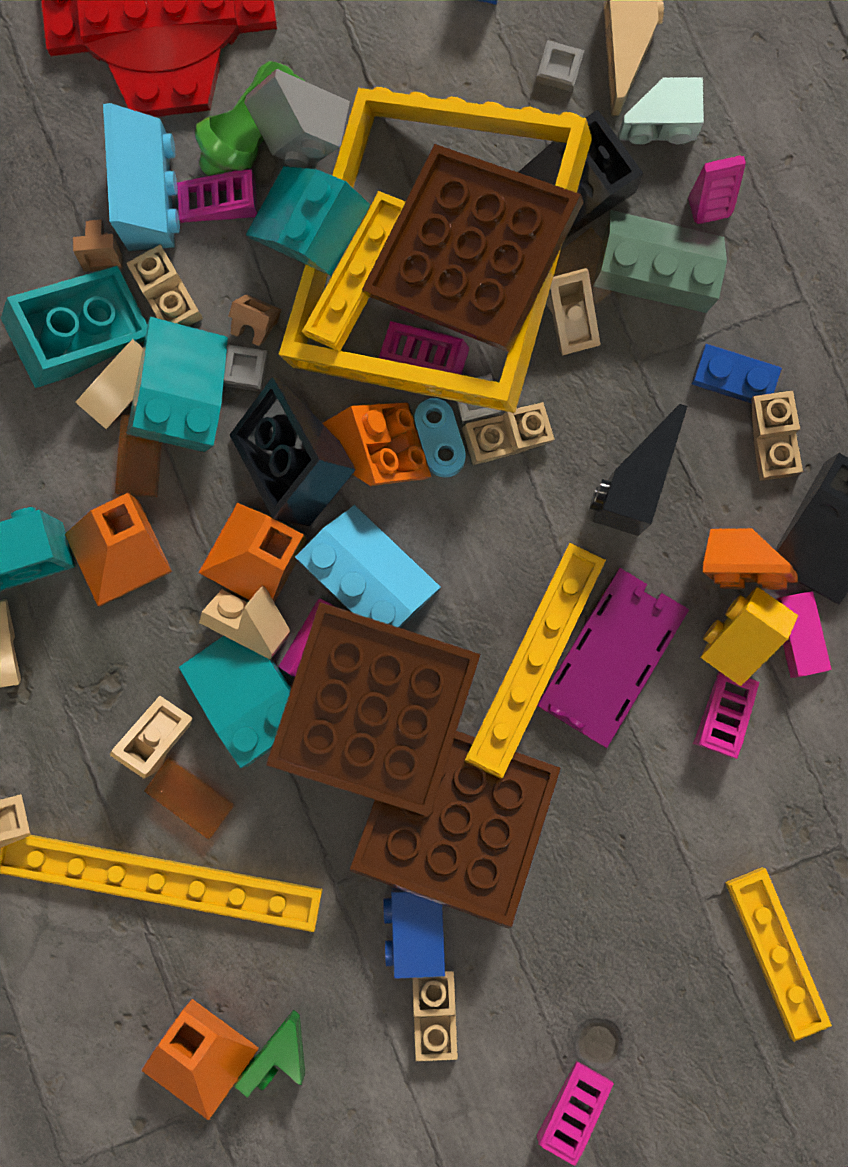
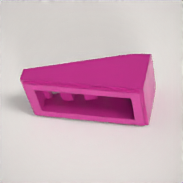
[688,155,746,224]
[177,169,258,223]
[378,321,469,375]
[693,671,760,759]
[536,1060,614,1166]

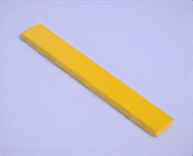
[0,835,323,932]

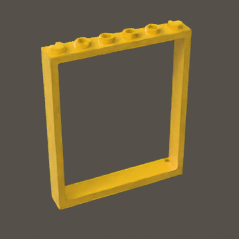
[279,87,592,413]

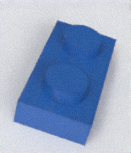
[691,344,782,404]

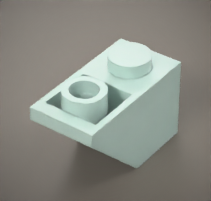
[619,78,704,144]

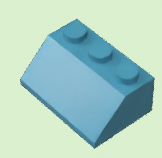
[103,103,180,251]
[295,505,441,628]

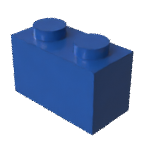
[383,887,445,979]

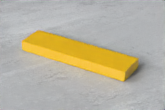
[302,191,405,352]
[725,867,832,1042]

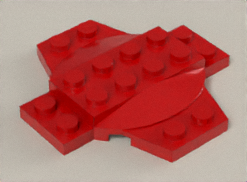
[41,0,278,117]

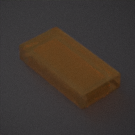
[115,415,162,497]
[144,757,235,840]

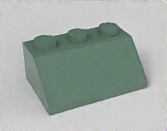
[593,210,727,313]

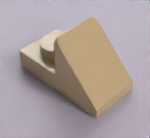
[546,268,601,355]
[199,586,290,660]
[110,696,193,779]

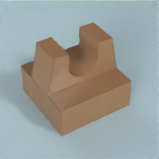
[73,220,123,272]
[228,295,282,346]

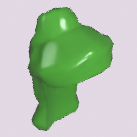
[195,61,305,176]

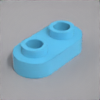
[414,398,466,477]

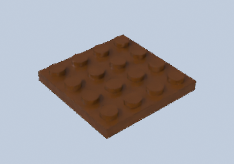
[362,144,584,353]
[266,602,481,816]
[350,731,561,929]

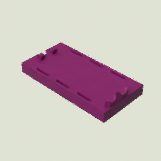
[537,568,689,748]

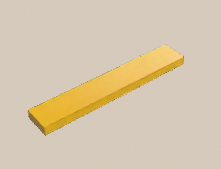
[464,543,606,779]

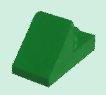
[234,1009,305,1098]

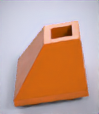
[322,403,431,486]
[65,493,172,607]
[199,503,308,603]
[703,528,798,590]
[141,999,259,1121]

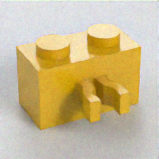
[700,586,798,686]

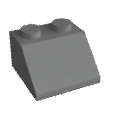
[244,69,350,168]

